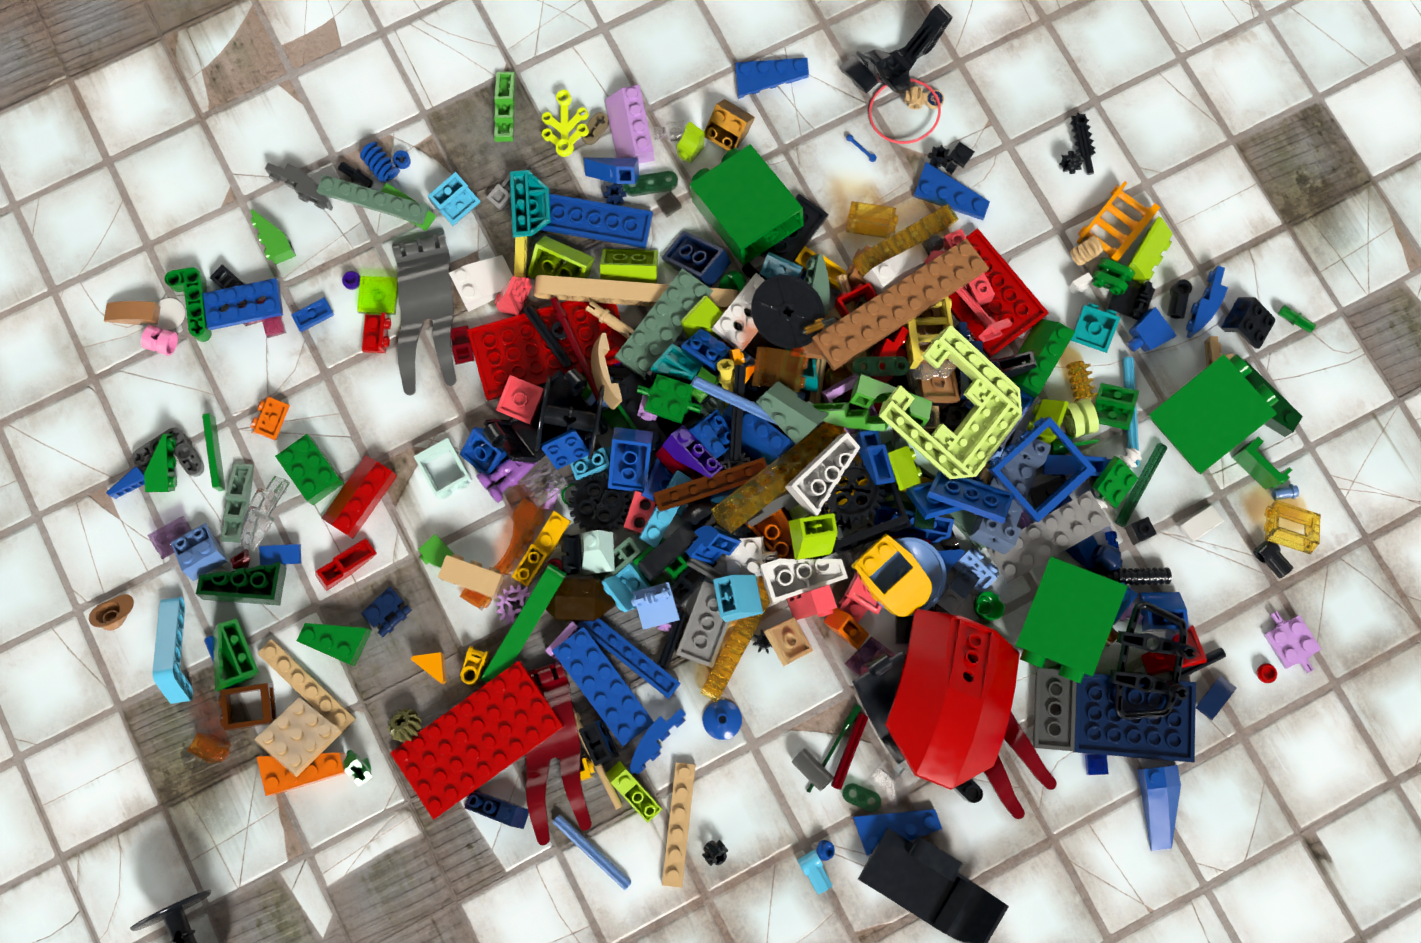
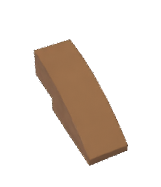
[104,301,161,325]

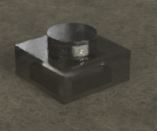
[656,191,682,217]

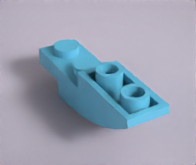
[570,445,612,480]

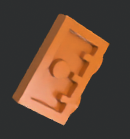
[250,397,290,441]

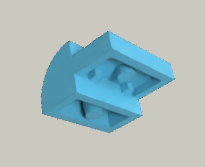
[428,172,481,226]

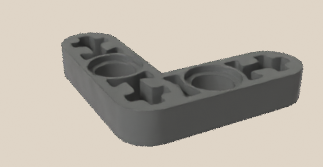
[132,428,204,477]

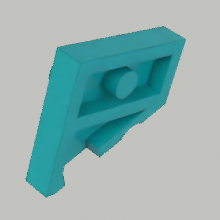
[651,343,703,381]

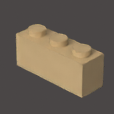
[438,554,504,599]

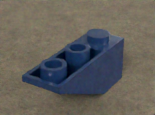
[464,790,529,829]

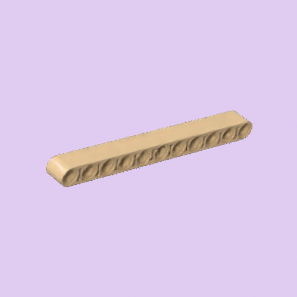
[534,275,740,312]

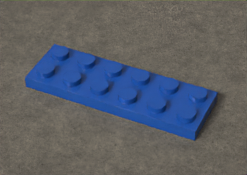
[541,194,653,249]
[552,627,654,746]

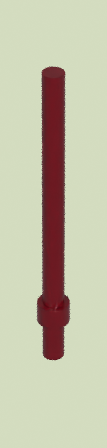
[550,297,599,401]

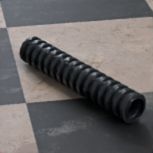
[1086,567,1172,586]

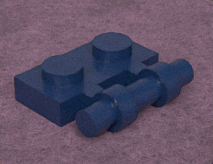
[360,587,412,637]

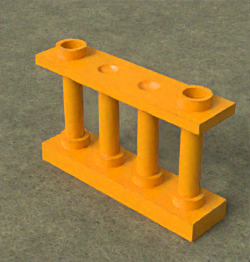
[1077,181,1161,262]

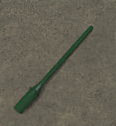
[807,704,861,793]

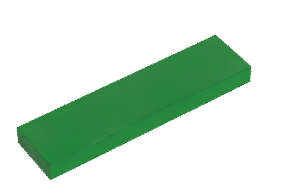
[202,413,226,491]

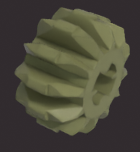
[387,707,422,743]

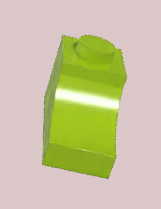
[676,122,705,163]

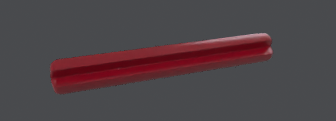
[831,713,868,790]

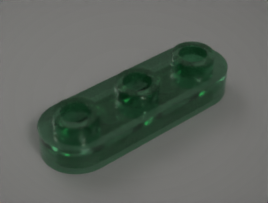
[623,171,678,197]
[852,356,909,377]

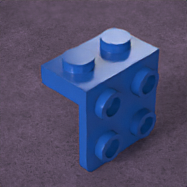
[541,429,589,470]

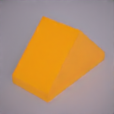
[411,652,447,684]

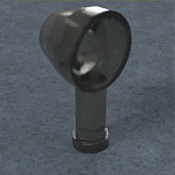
[940,530,960,550]

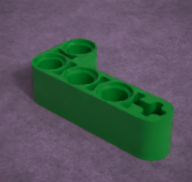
[164,267,212,342]

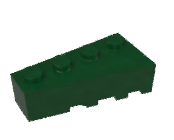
[1245,360,1303,437]
[196,562,287,606]

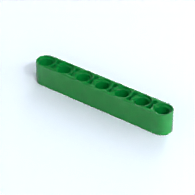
[481,563,566,683]

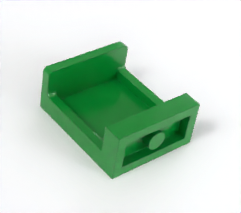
[1232,436,1292,490]

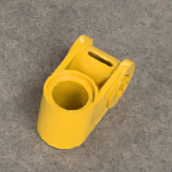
[460,646,490,686]

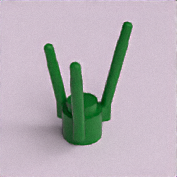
[1051,434,1099,455]

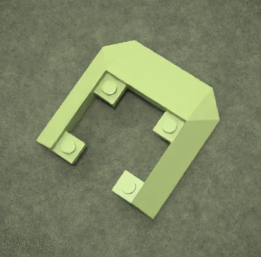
[879,325,1022,479]

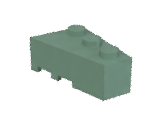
[756,382,829,444]

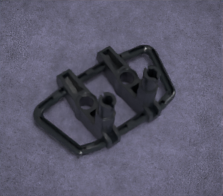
[1108,601,1197,719]

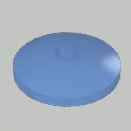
[869,537,946,616]

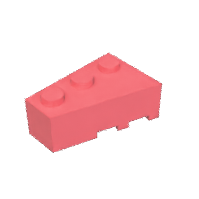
[787,585,837,620]

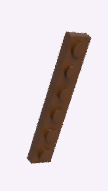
[653,457,770,513]

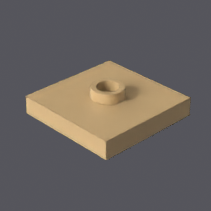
[764,617,813,667]

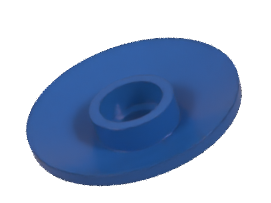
[703,700,742,740]

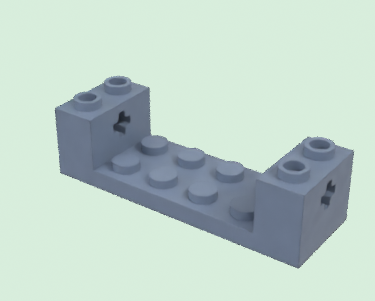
[969,429,1051,555]

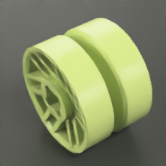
[1063,399,1099,439]

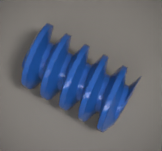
[360,142,400,183]

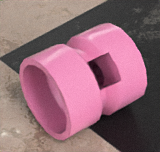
[141,325,178,356]

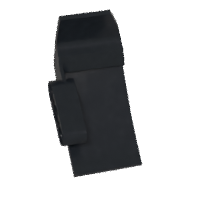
[858,827,1009,943]

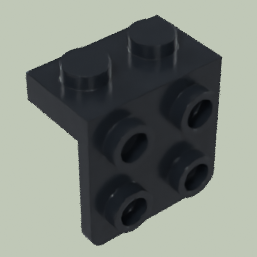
[1221,297,1275,349]

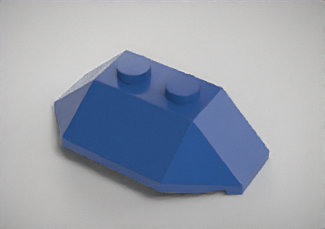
[873,500,954,545]

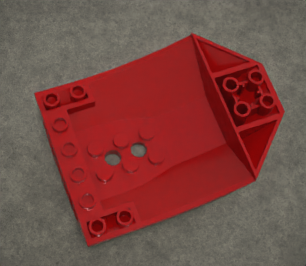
[885,609,1020,790]

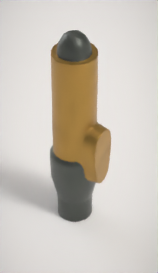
[801,317,836,335]

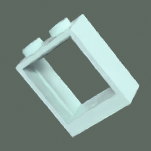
[414,438,472,499]

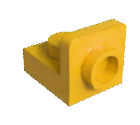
[580,757,595,781]

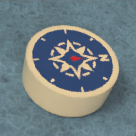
[926,90,944,109]

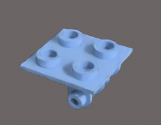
[631,582,680,630]

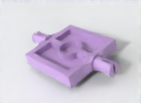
[1263,611,1321,673]

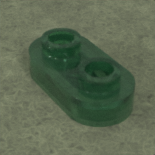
[842,783,881,812]

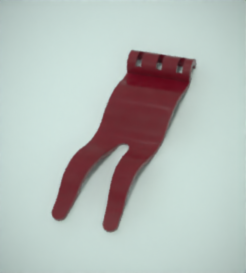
[963,655,1057,819]
[526,661,592,845]

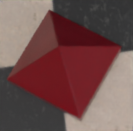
[231,549,251,569]

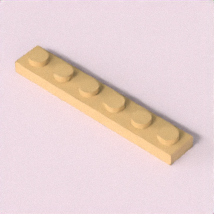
[257,639,356,734]
[662,762,696,888]

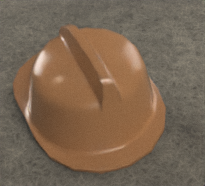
[88,594,134,631]

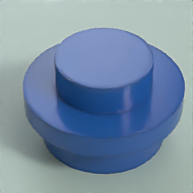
[816,840,835,861]

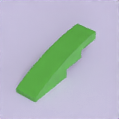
[494,72,515,142]
[813,402,889,431]

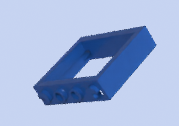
[987,417,1096,522]

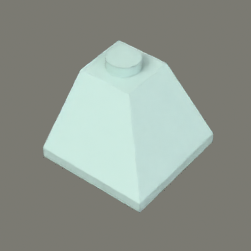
[580,530,615,576]

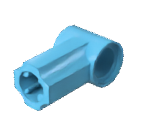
[797,850,833,895]

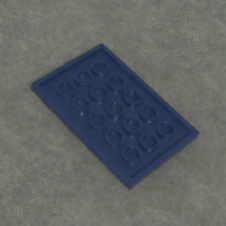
[1073,674,1196,763]

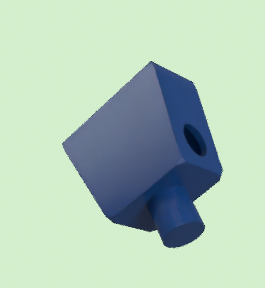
[1127,307,1177,352]

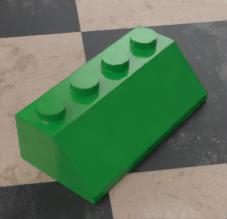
[1010,319,1075,399]

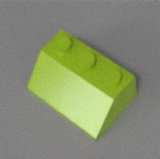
[1127,216,1173,284]
[527,236,595,279]
[600,248,658,284]

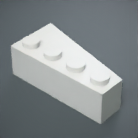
[785,432,860,516]

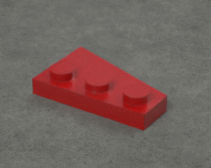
[1141,625,1207,676]

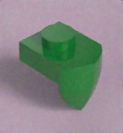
[718,270,746,292]

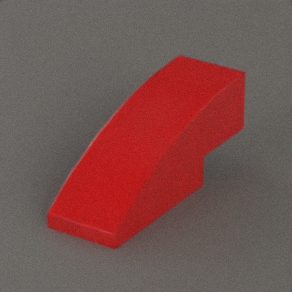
[315,538,377,591]

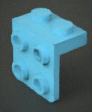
[602,562,651,612]

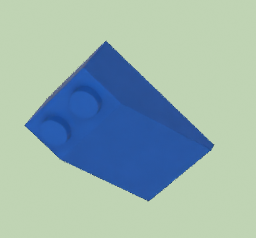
[608,427,653,492]

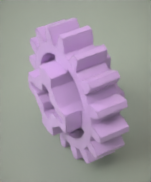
[496,584,532,626]

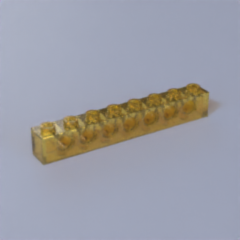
[711,422,846,533]

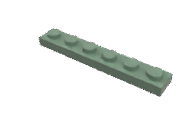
[317,174,429,225]

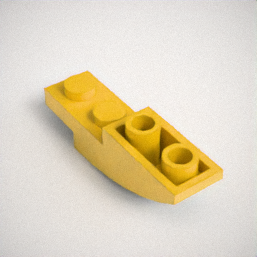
[511,511,571,587]

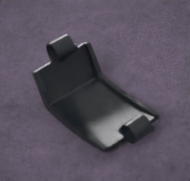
[483,367,590,463]
[852,651,906,764]

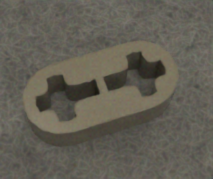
[581,112,609,145]

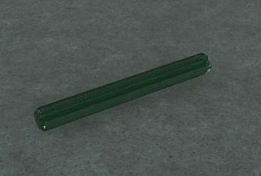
[1115,443,1167,527]

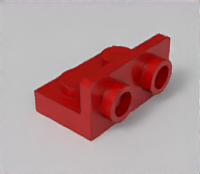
[362,312,391,353]

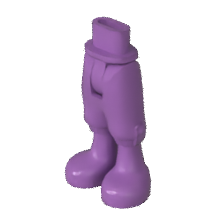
[476,458,537,503]

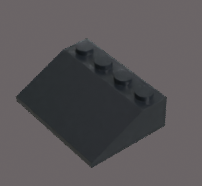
[618,373,702,452]

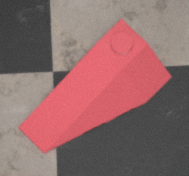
[495,276,533,316]

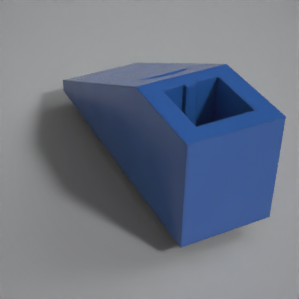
[584,157,640,184]

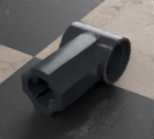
[1167,279,1192,319]
[1253,538,1294,579]

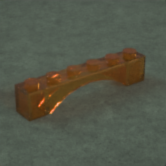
[459,498,545,611]

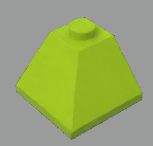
[681,295,723,340]

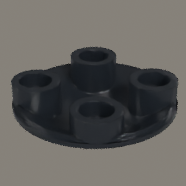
[677,496,716,525]

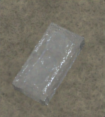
[913,361,956,381]

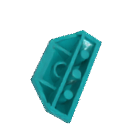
[510,170,551,238]

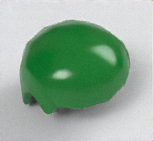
[973,591,1005,621]

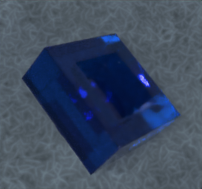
[1085,754,1109,775]

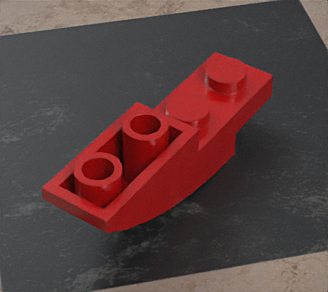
[867,326,909,383]

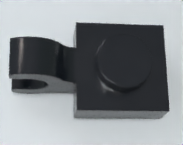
[946,142,975,175]

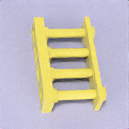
[904,297,955,369]

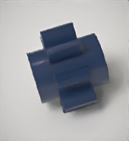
[603,183,627,205]

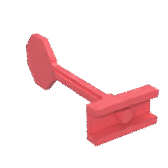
[925,250,1012,342]

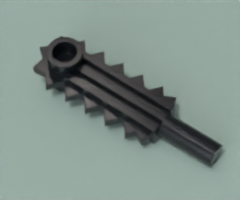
[1070,112,1096,175]

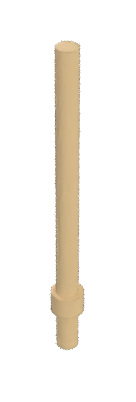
[573,708,623,810]

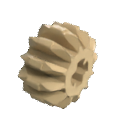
[1070,236,1104,265]

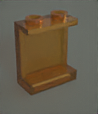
[752,346,809,392]

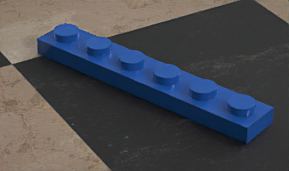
[577,619,681,699]

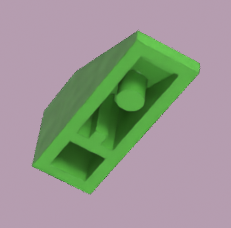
[418,534,454,569]

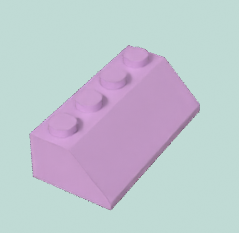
[605,85,655,164]

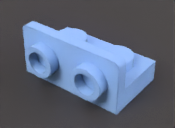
[953,547,1000,592]

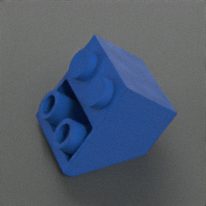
[681,329,731,374]
[687,409,731,459]
[1139,592,1189,632]

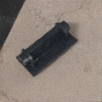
[560,534,581,575]

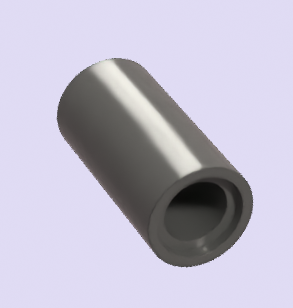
[792,748,834,791]

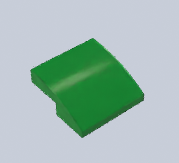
[1095,383,1139,430]

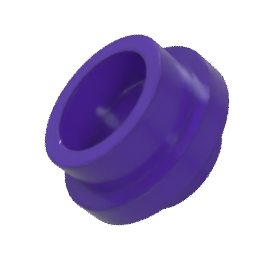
[342,271,361,290]

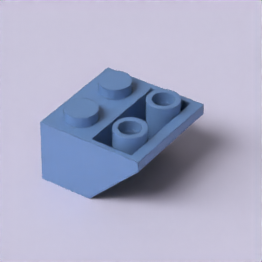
[171,523,228,581]

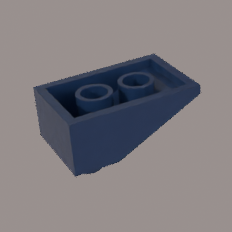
[661,231,731,288]

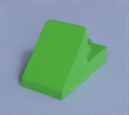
[690,367,719,403]

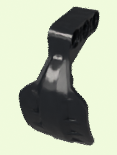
[856,4,953,93]

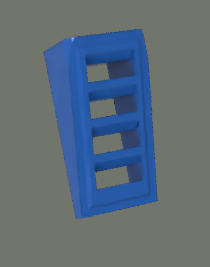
[106,467,145,499]

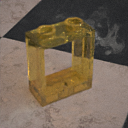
[846,201,898,239]
[1263,499,1321,555]

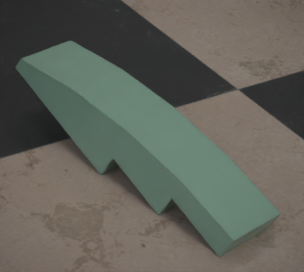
[220,463,254,543]

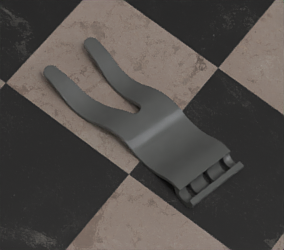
[392,232,457,396]

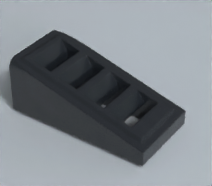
[209,264,245,289]
[996,351,1037,379]

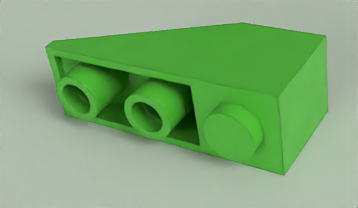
[250,209,296,265]

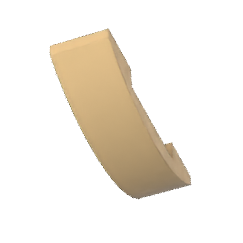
[591,333,622,409]

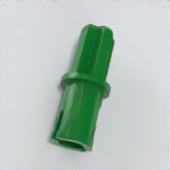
[1277,304,1316,333]

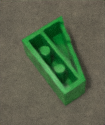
[213,618,259,692]
[296,623,372,666]

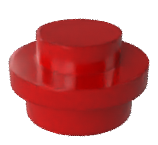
[1257,663,1277,683]

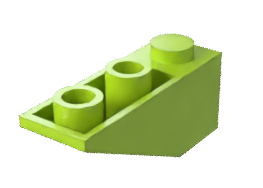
[605,761,662,823]

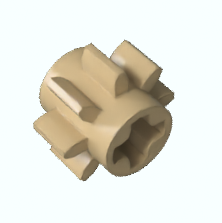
[904,87,927,110]

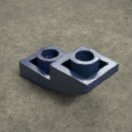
[1196,675,1237,720]

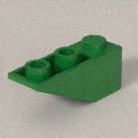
[144,433,177,492]

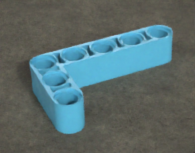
[153,597,193,704]

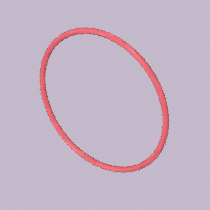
[869,79,941,144]

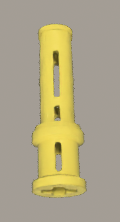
[717,359,734,410]

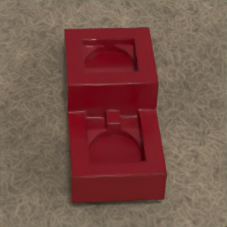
[451,325,475,365]

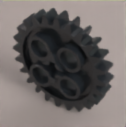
[824,460,886,524]
[568,473,631,532]

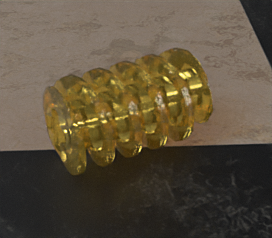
[1066,361,1098,403]

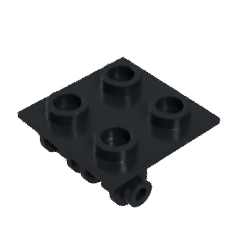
[1107,280,1155,320]

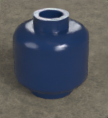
[1091,543,1123,572]

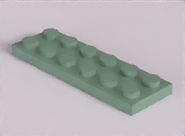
[615,268,713,380]

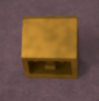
[704,99,755,151]

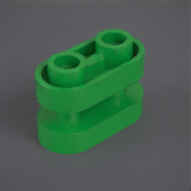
[1091,258,1135,295]

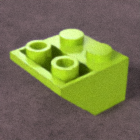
[788,513,838,560]

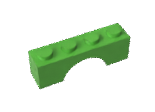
[850,374,933,428]

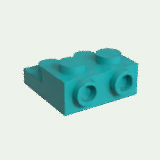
[1070,302,1121,353]

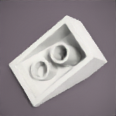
[449,255,513,312]

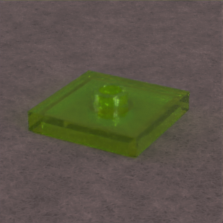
[357,276,398,315]

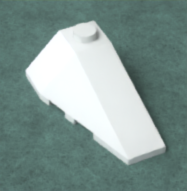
[863,243,929,295]
[760,559,848,604]

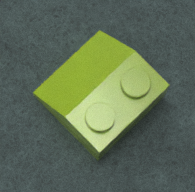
[1026,399,1069,444]
[887,445,923,491]

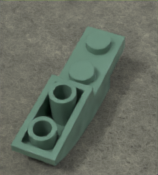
[804,254,830,315]

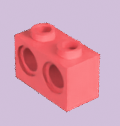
[624,491,656,534]

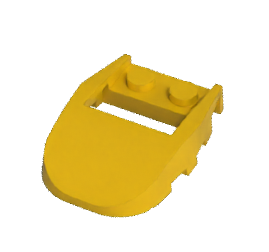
[851,533,932,617]

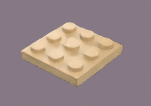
[254,697,341,777]

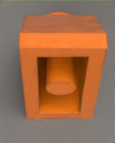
[824,608,869,650]

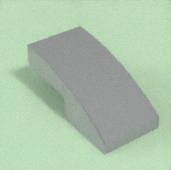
[486,175,511,210]

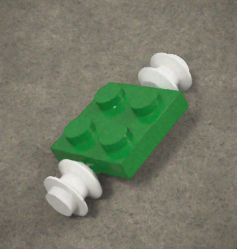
[1092,447,1142,509]

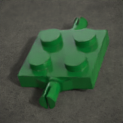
[637,374,702,424]

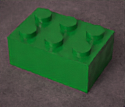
[275,434,344,505]

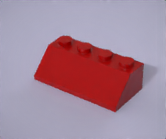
[321,455,397,539]

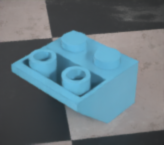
[713,575,763,622]

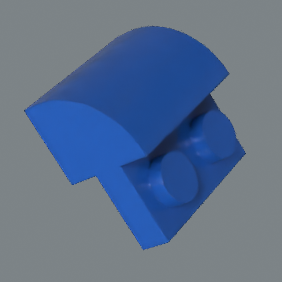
[686,526,742,565]

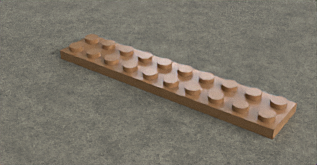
[812,239,989,371]

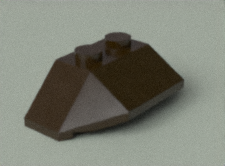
[545,578,616,621]

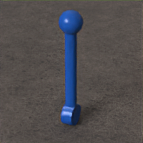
[846,134,877,162]

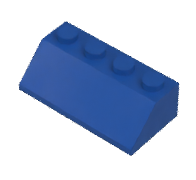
[722,404,798,476]

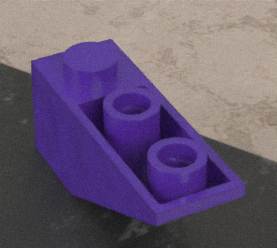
[662,425,723,478]

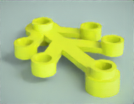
[542,90,589,157]

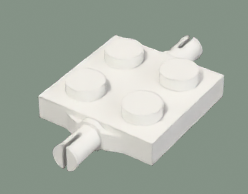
[716,536,778,576]

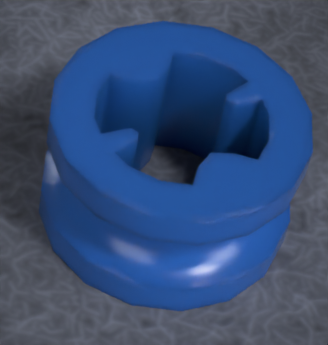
[393,150,411,169]

